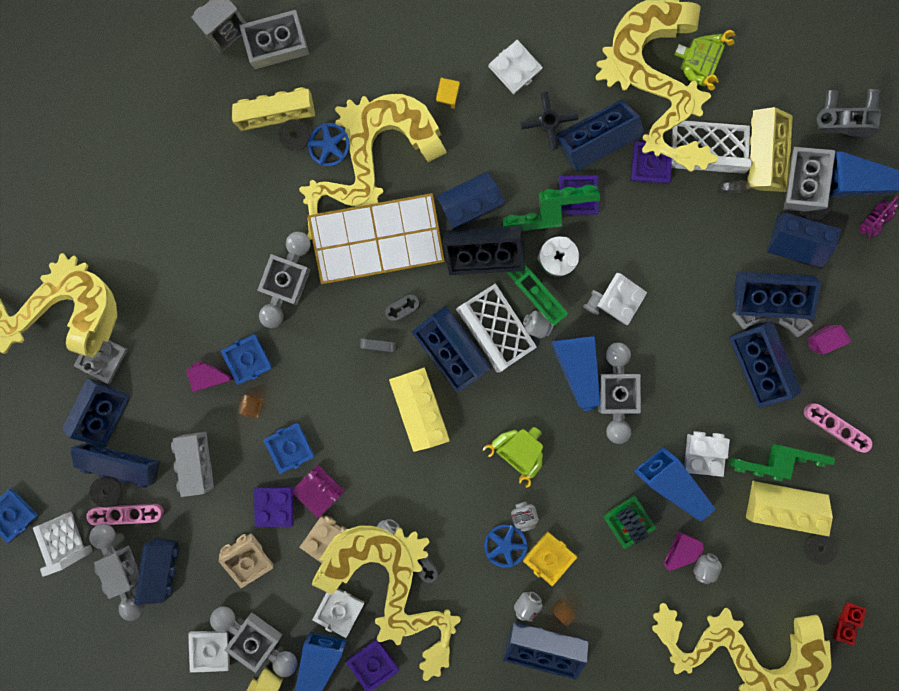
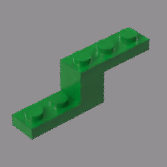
[502,185,600,231]
[506,265,568,327]
[728,443,835,481]

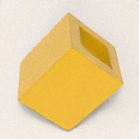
[436,78,460,109]

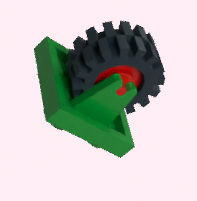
[603,496,657,549]

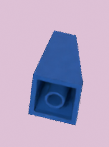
[829,152,899,197]
[551,336,600,411]
[634,447,716,521]
[295,632,347,691]

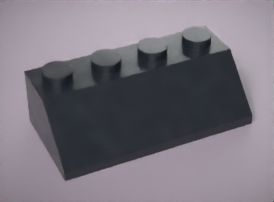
[442,226,525,275]

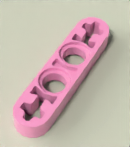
[804,403,872,453]
[87,504,164,525]

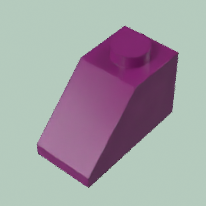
[807,325,852,354]
[186,361,234,392]
[663,531,704,571]

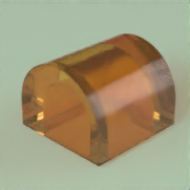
[238,394,262,418]
[550,600,576,626]

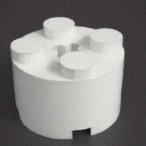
[538,237,579,277]

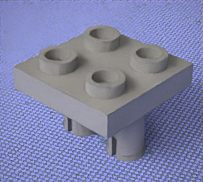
[74,340,128,384]

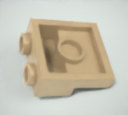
[299,515,347,563]
[219,533,273,588]

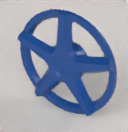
[307,123,349,166]
[484,524,527,568]

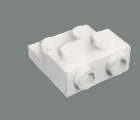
[684,431,730,477]

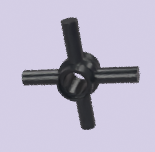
[520,92,578,150]

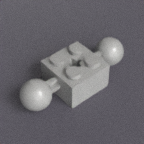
[257,232,311,328]
[598,343,641,444]
[89,524,145,621]
[210,606,298,677]

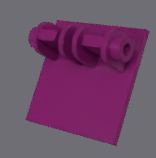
[859,195,899,240]
[293,465,345,518]

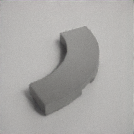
[732,312,814,337]

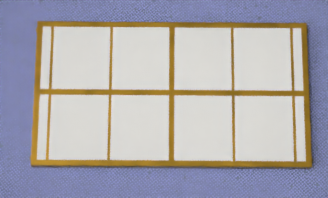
[307,193,445,284]

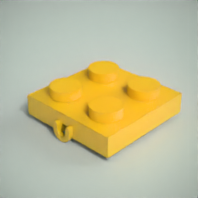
[523,531,577,586]

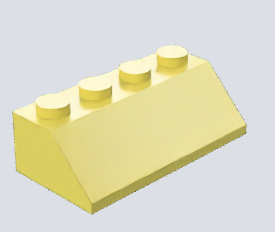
[232,87,316,131]
[748,107,793,192]
[389,367,450,452]
[746,481,833,536]

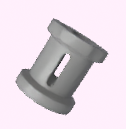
[583,290,603,315]

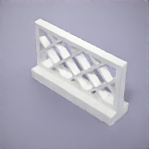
[671,121,751,174]
[456,283,537,373]
[33,512,93,577]

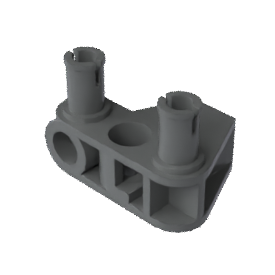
[817,89,882,138]

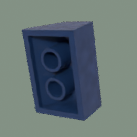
[436,171,505,230]
[767,213,841,268]
[62,378,130,447]
[134,538,180,605]

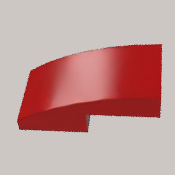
[833,602,866,646]

